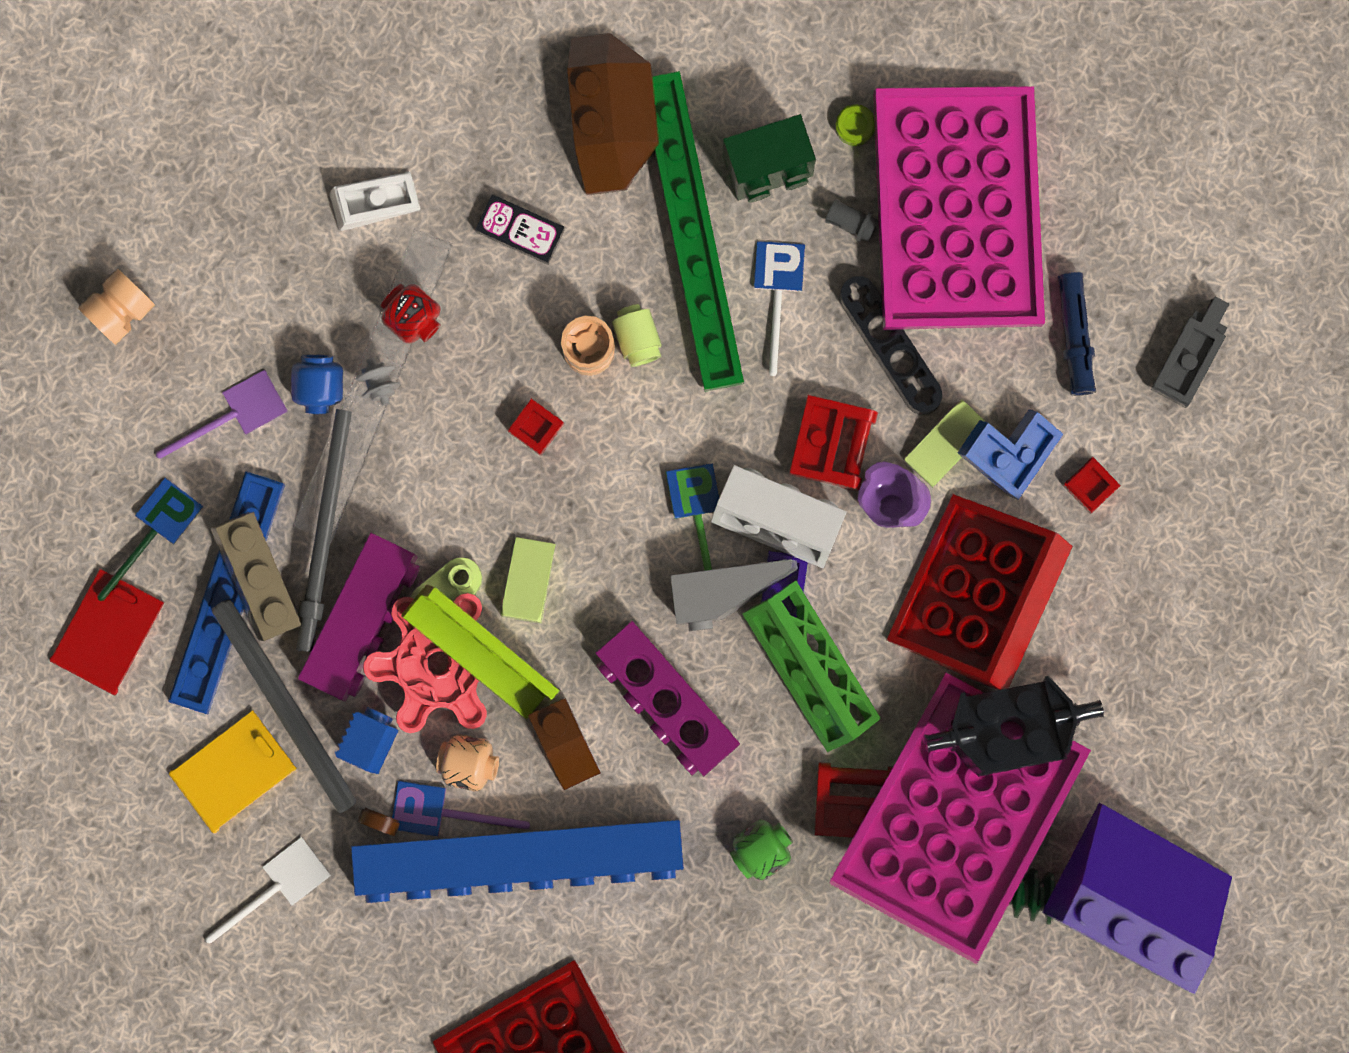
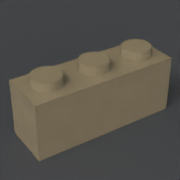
[210,512,301,641]

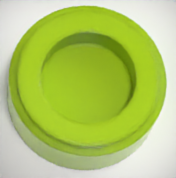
[835,104,875,146]

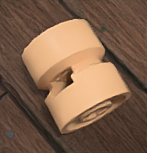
[78,268,155,345]
[561,316,615,376]

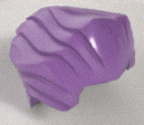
[858,461,931,528]

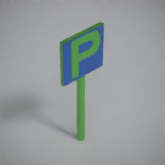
[665,463,719,571]

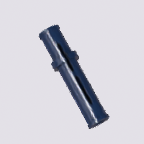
[1057,272,1096,396]

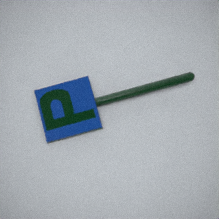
[97,478,204,601]

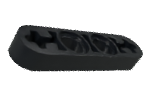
[839,276,942,415]

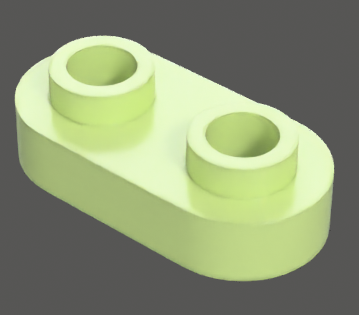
[411,558,483,601]

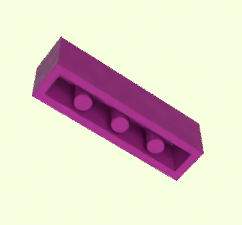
[298,533,420,702]

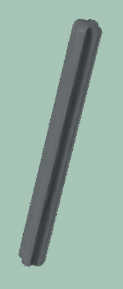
[212,599,356,813]

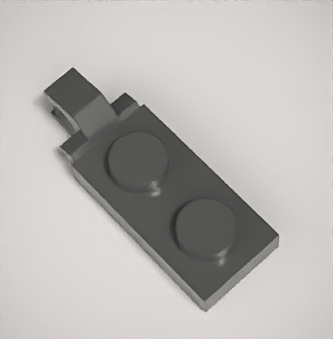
[1151,296,1229,408]

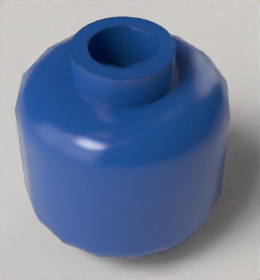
[291,354,343,414]

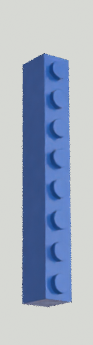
[351,820,684,903]

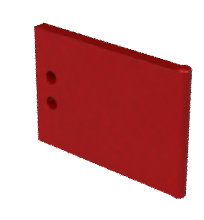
[49,569,164,696]

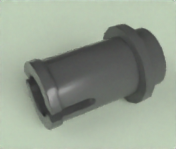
[825,199,879,242]

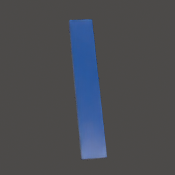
[168,471,285,715]

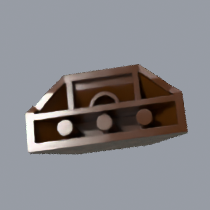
[567,33,659,195]

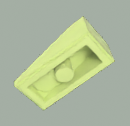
[904,399,984,488]
[501,537,556,624]

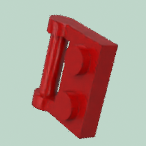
[789,395,878,491]
[814,762,894,838]

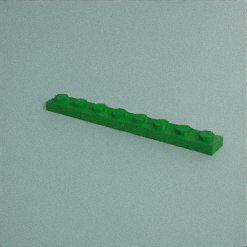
[653,71,744,392]

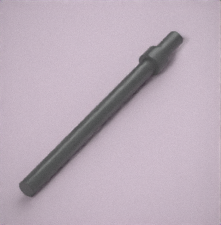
[296,409,352,652]

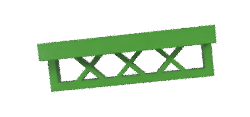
[743,581,881,752]

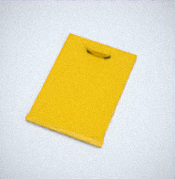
[169,711,297,834]

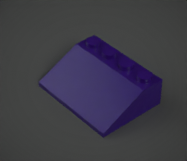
[1042,803,1232,994]

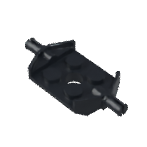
[924,676,1104,777]

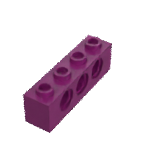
[596,621,740,777]

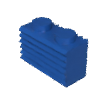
[335,707,399,774]

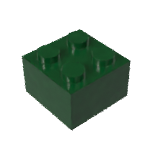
[723,114,816,203]

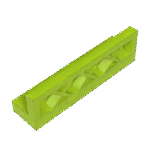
[401,584,560,719]

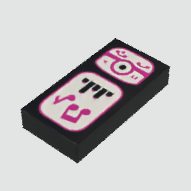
[475,194,565,265]

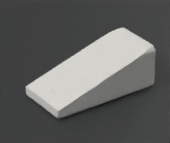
[329,171,420,231]

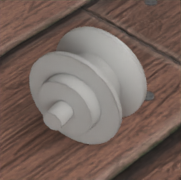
[356,358,401,406]

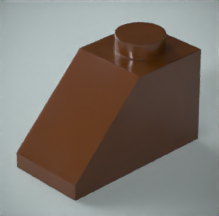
[528,698,601,790]

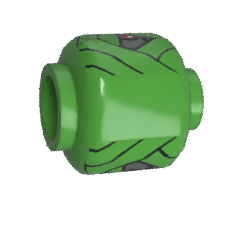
[730,819,793,880]

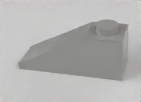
[670,559,798,631]

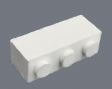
[711,465,847,568]

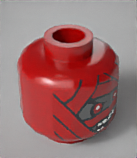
[380,284,441,344]

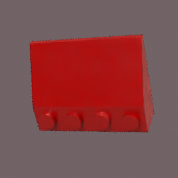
[886,494,1073,690]
[432,960,627,1053]

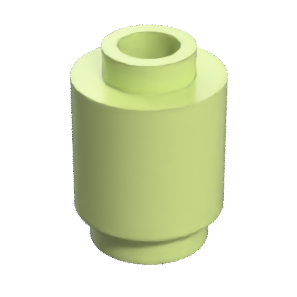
[612,304,662,367]

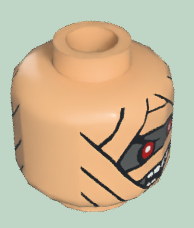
[436,734,499,791]

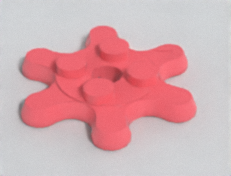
[363,593,511,733]

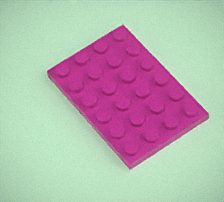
[873,86,1045,330]
[829,673,1091,965]

